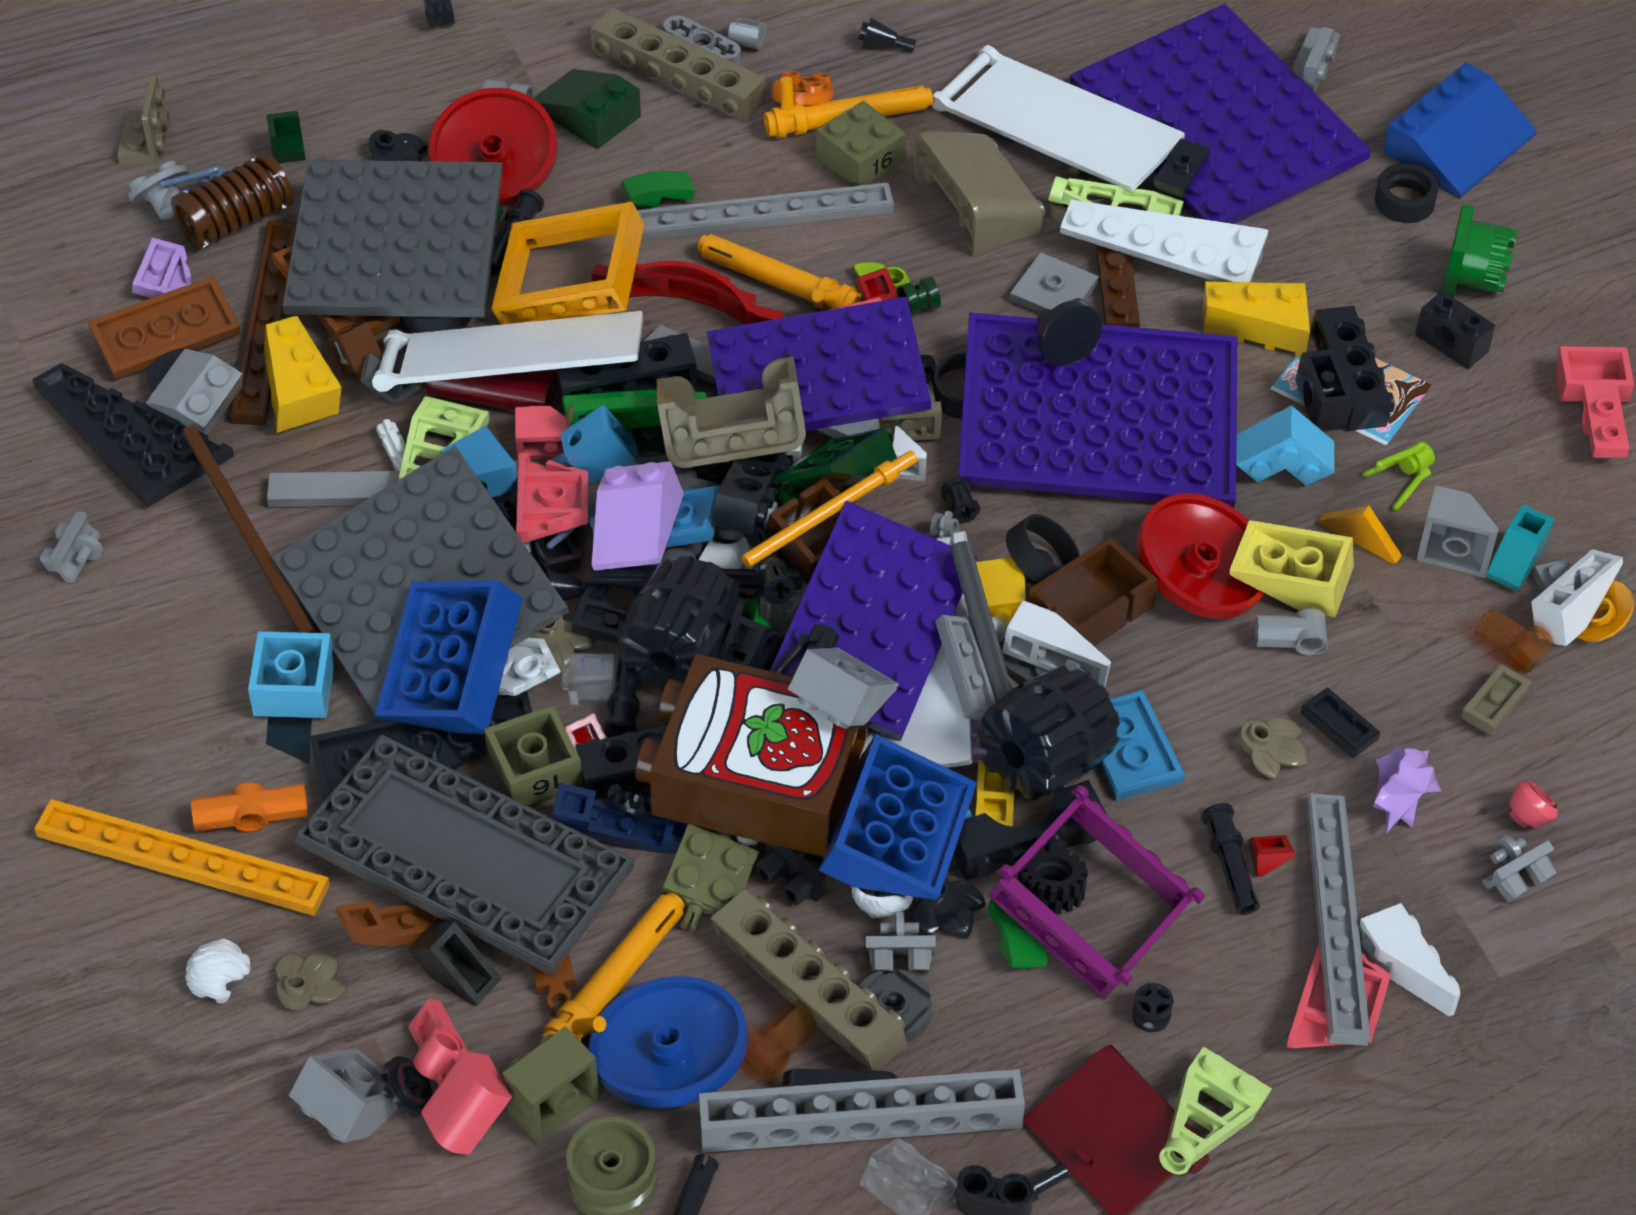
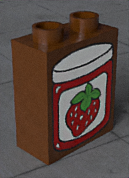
[636,654,868,857]

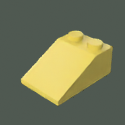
[1229,520,1354,617]

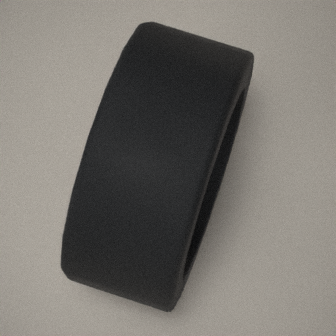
[1374,163,1439,223]

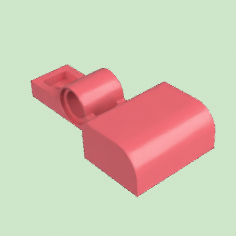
[1556,346,1634,458]
[408,998,512,1155]

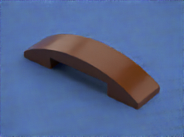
[335,900,446,946]

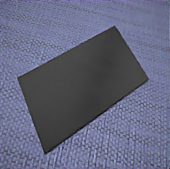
[266,717,312,764]

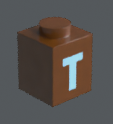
[327,322,383,376]

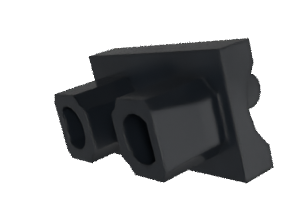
[757,843,824,906]

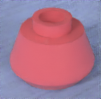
[1509,780,1558,829]

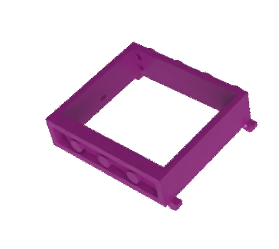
[988,785,1205,1000]

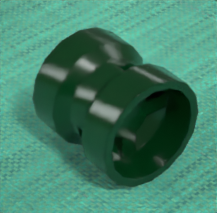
[898,277,941,316]

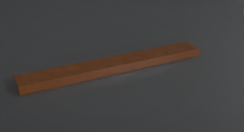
[230,221,297,425]
[183,424,315,633]

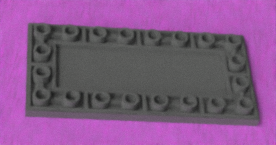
[294,735,634,975]

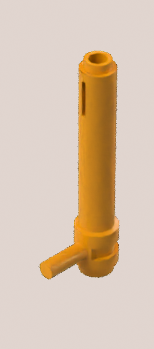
[764,76,933,139]
[697,234,862,311]
[540,893,685,1042]

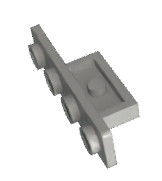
[1291,27,1340,93]

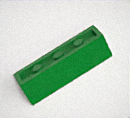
[562,388,707,429]

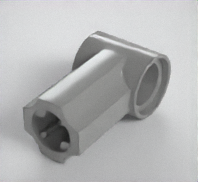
[1255,608,1328,656]

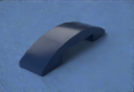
[552,783,704,853]

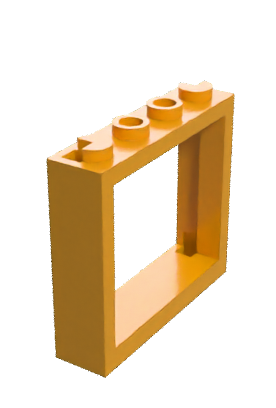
[491,202,645,325]

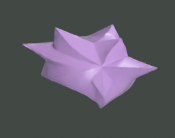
[1373,747,1441,834]

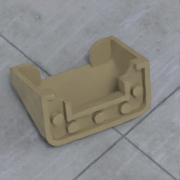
[913,130,1045,257]
[657,357,806,468]

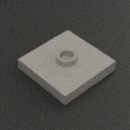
[1009,252,1099,314]

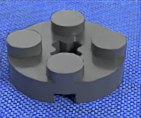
[859,969,932,1042]

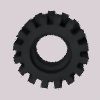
[1018,846,1088,914]

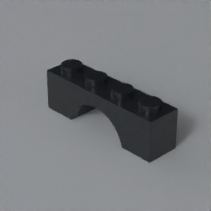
[954,780,1107,880]

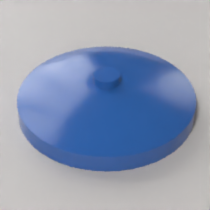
[589,976,749,1108]

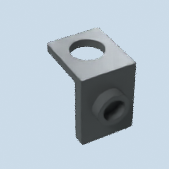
[360,353,422,405]

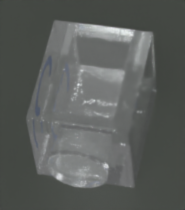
[562,654,615,705]

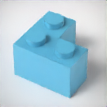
[1236,405,1334,486]

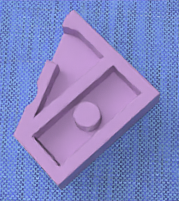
[132,238,191,298]

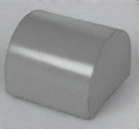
[728,17,767,50]

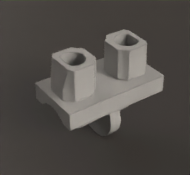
[40,512,104,583]
[1482,834,1557,902]
[865,912,936,974]

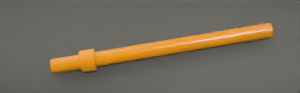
[741,450,918,568]

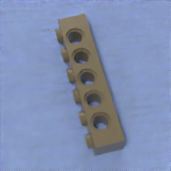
[590,7,766,122]
[711,889,908,1071]

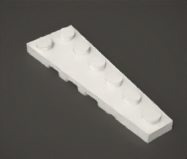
[1060,200,1269,282]

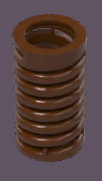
[171,153,293,250]

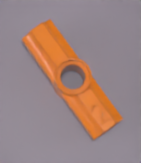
[191,782,309,832]

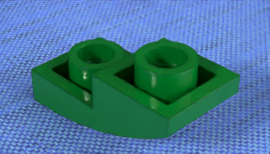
[621,171,695,207]
[988,899,1048,969]

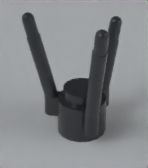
[773,624,840,674]

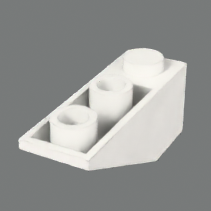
[1359,903,1460,1016]

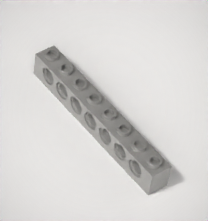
[699,1069,1025,1153]

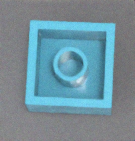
[248,631,335,718]

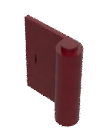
[422,326,556,411]
[1023,1045,1210,1215]

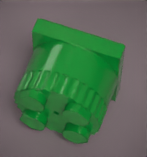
[1442,204,1517,298]

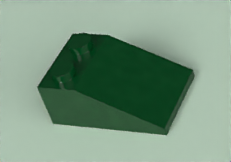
[533,69,641,149]
[775,427,897,491]

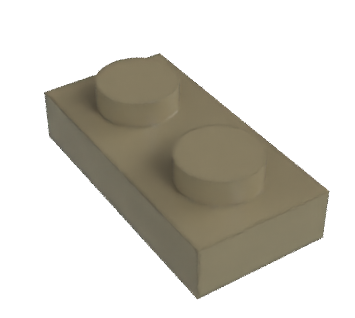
[1460,664,1532,736]

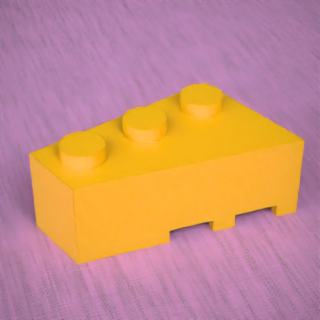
[1201,281,1310,358]
[264,316,342,433]

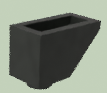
[407,922,502,1006]

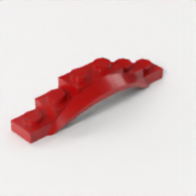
[591,261,783,325]

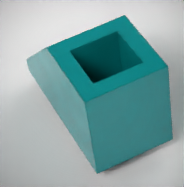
[1486,505,1555,592]

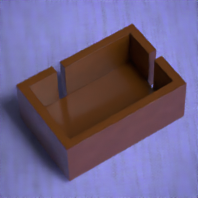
[766,478,842,583]
[1029,537,1158,646]

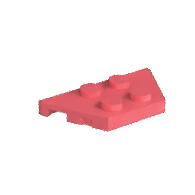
[516,453,588,543]
[1286,943,1391,1048]

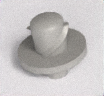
[128,160,189,220]

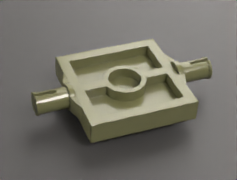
[661,824,759,932]

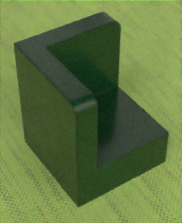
[266,111,306,164]

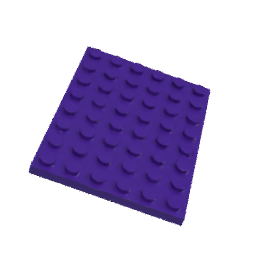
[1070,4,1371,224]
[958,312,1238,508]

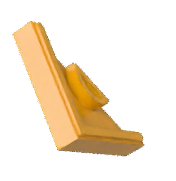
[1317,505,1402,564]

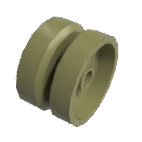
[566,1116,657,1215]

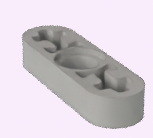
[663,15,741,65]

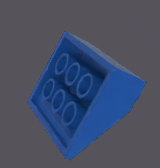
[1384,62,1537,199]
[374,580,523,734]
[819,734,977,900]

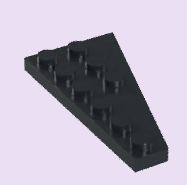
[33,363,234,507]
[310,691,532,802]

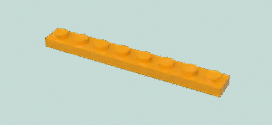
[34,799,330,916]

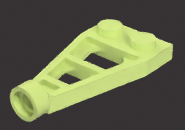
[1048,176,1183,216]
[398,396,489,479]
[1159,1046,1272,1175]

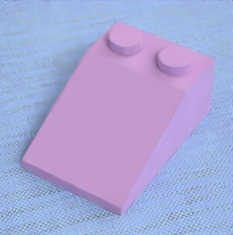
[592,461,684,571]

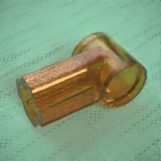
[1475,608,1553,673]
[743,1004,817,1081]

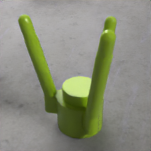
[1362,441,1435,511]

